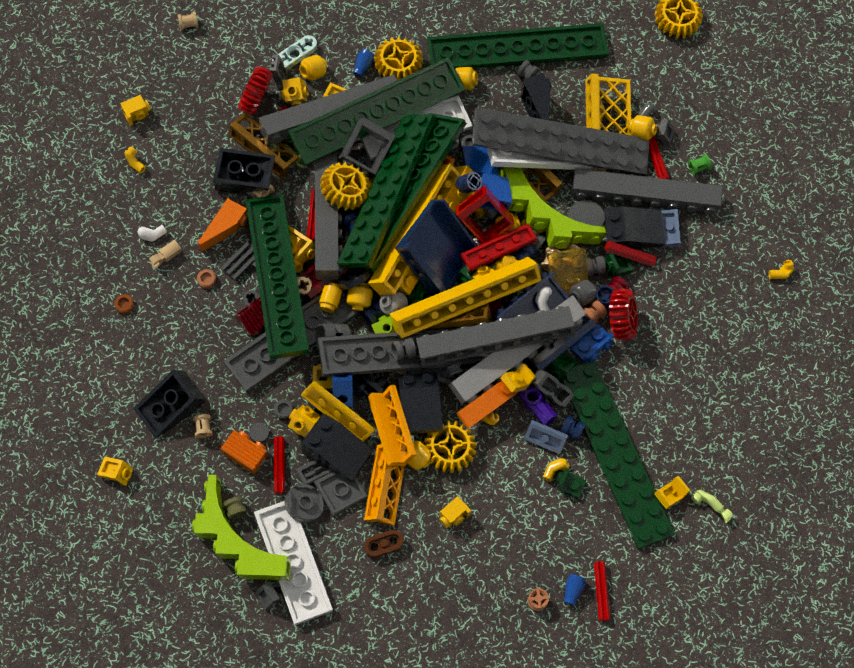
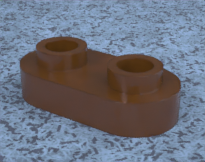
[364,530,403,558]

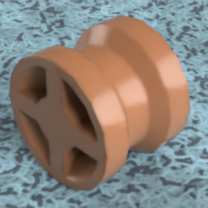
[527,588,549,611]

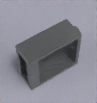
[339,117,395,177]

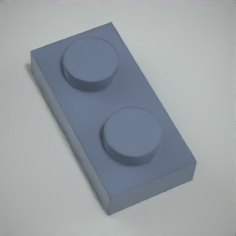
[661,209,681,248]
[524,420,568,454]

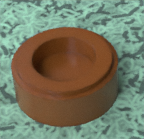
[114,294,134,314]

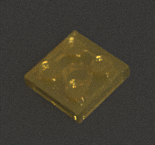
[547,248,588,289]

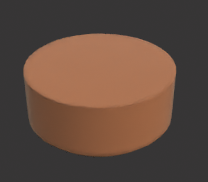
[197,269,216,289]

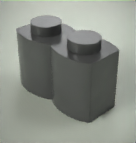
[532,368,574,407]

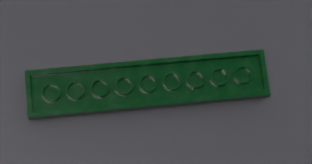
[427,23,609,69]
[287,57,465,166]
[337,113,436,268]
[360,114,467,272]
[246,194,309,360]
[563,360,675,550]

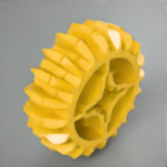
[654,0,703,39]
[374,36,423,80]
[320,162,371,211]
[424,420,477,473]

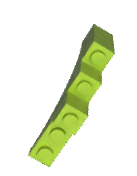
[499,167,606,249]
[192,475,291,581]

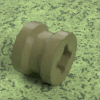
[223,496,247,520]

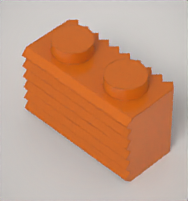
[220,430,268,474]

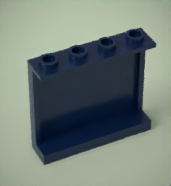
[395,199,478,296]
[492,271,597,373]

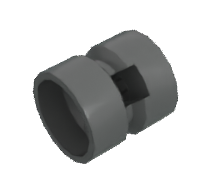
[316,323,351,346]

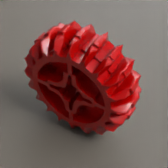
[238,66,273,115]
[609,288,638,340]

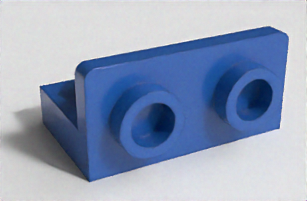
[569,323,614,363]

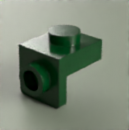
[605,253,634,278]

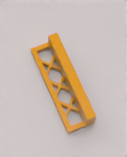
[368,385,416,466]
[364,444,405,526]

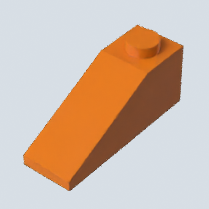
[198,198,249,252]
[456,380,518,429]

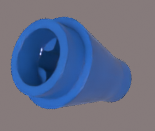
[353,49,374,78]
[563,574,586,605]

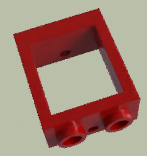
[455,185,515,244]

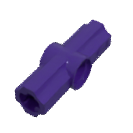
[517,384,558,426]

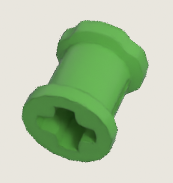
[688,154,712,176]

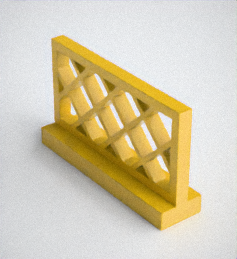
[585,73,632,136]

